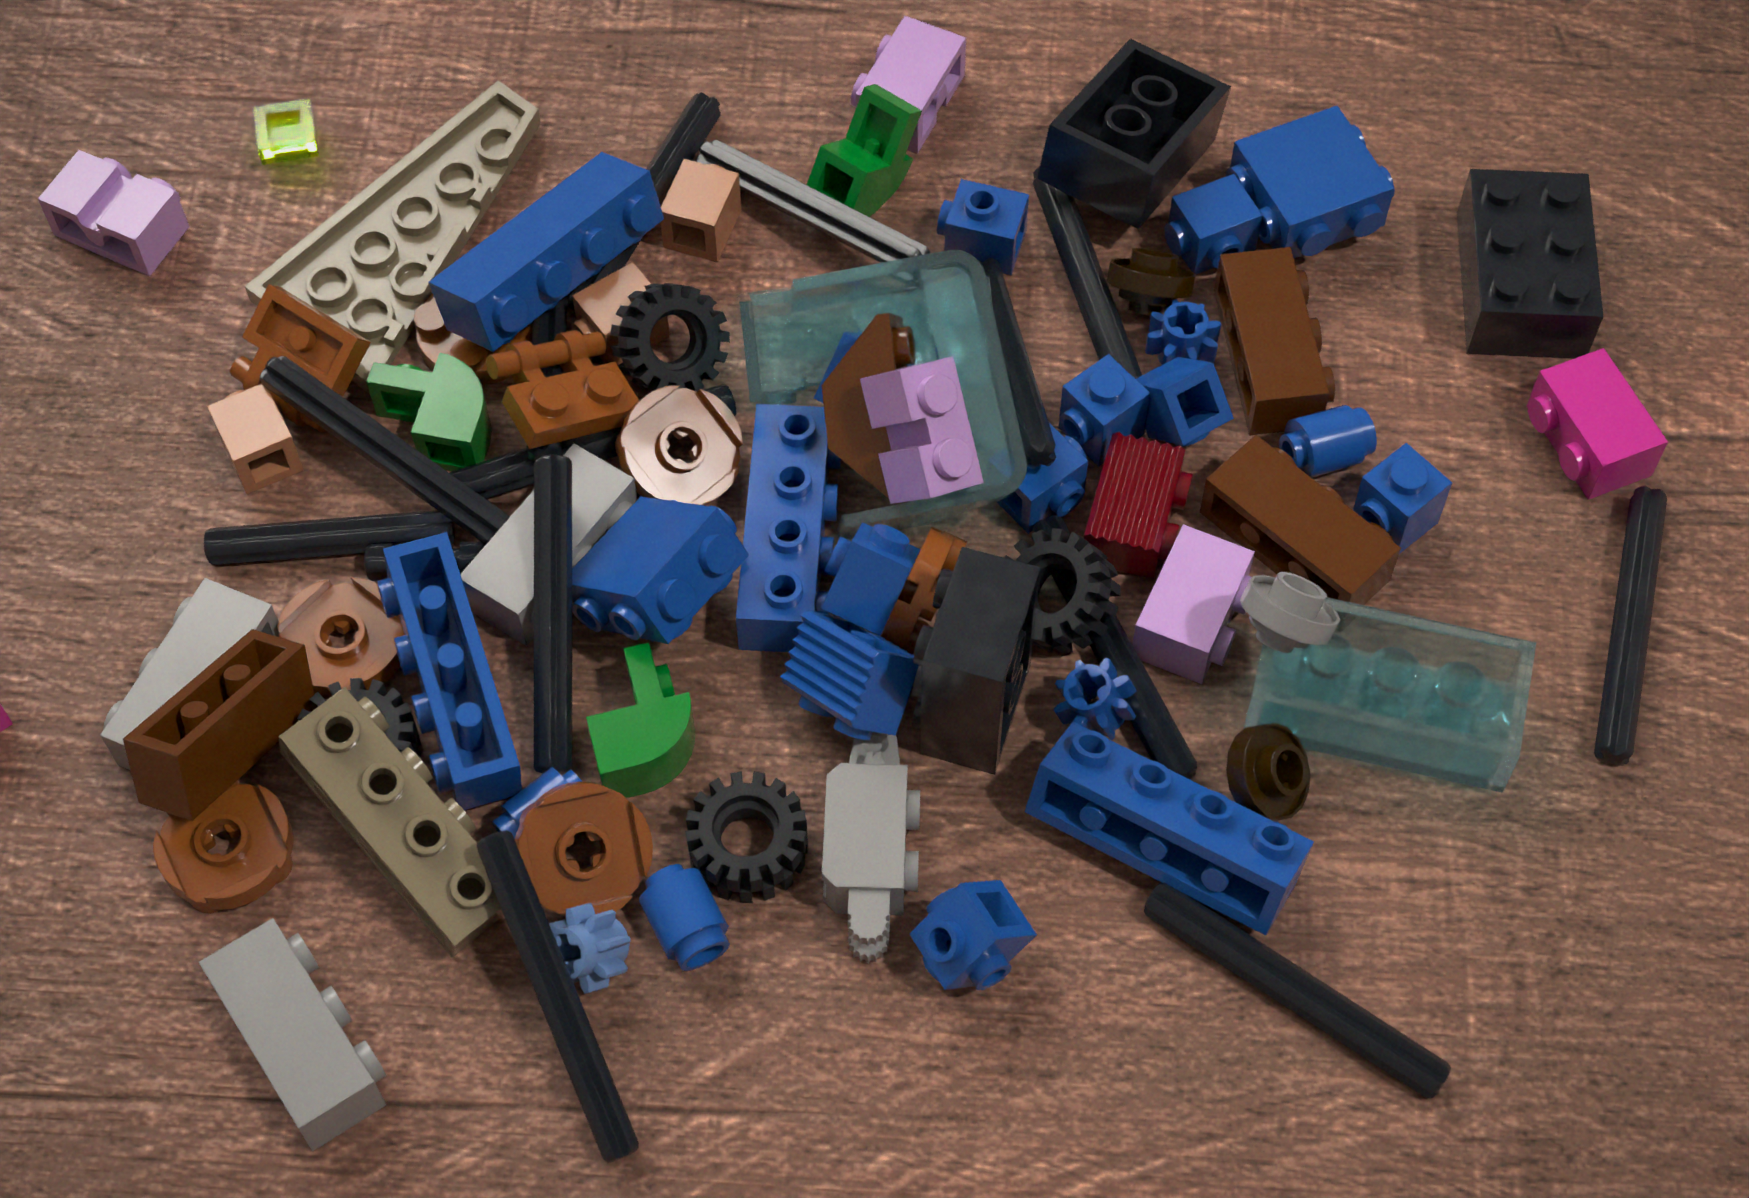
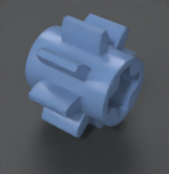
[549,903,631,994]

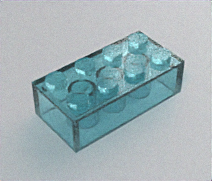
[1243,597,1536,793]

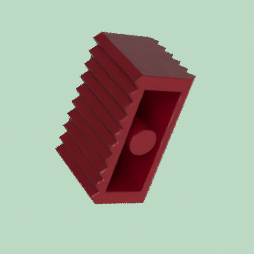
[1084,432,1193,579]

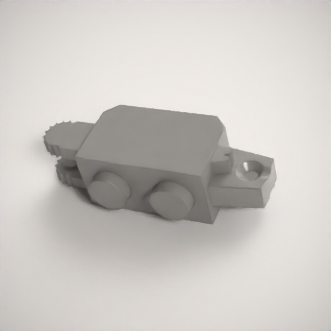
[822,732,920,963]

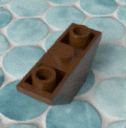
[822,313,922,505]

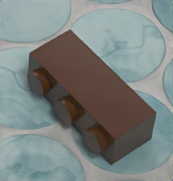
[1214,247,1335,436]
[1200,435,1401,626]
[123,629,315,821]

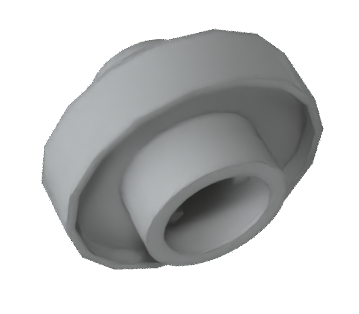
[1240,572,1340,653]

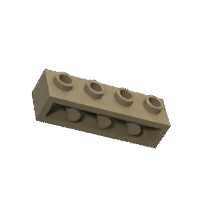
[279,687,504,958]

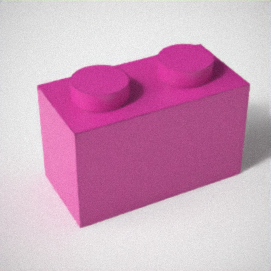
[1527,348,1668,500]

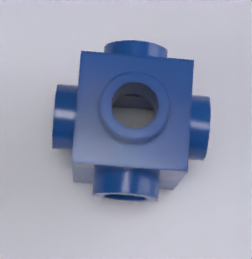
[909,880,1037,990]

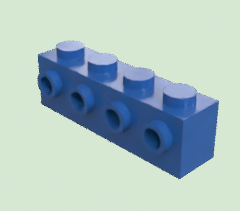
[428,152,664,352]
[736,404,842,652]
[377,532,522,810]
[1025,722,1314,935]

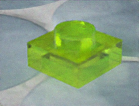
[253,98,319,165]

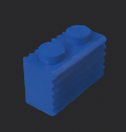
[780,610,919,740]

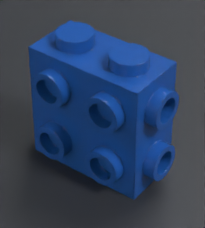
[1226,105,1394,258]
[572,496,749,644]

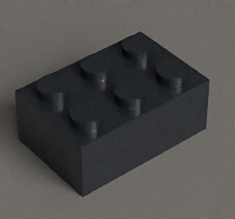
[1037,38,1231,229]
[1457,169,1604,359]
[912,547,1040,775]

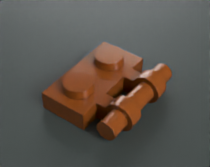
[230,284,371,433]
[486,330,639,449]

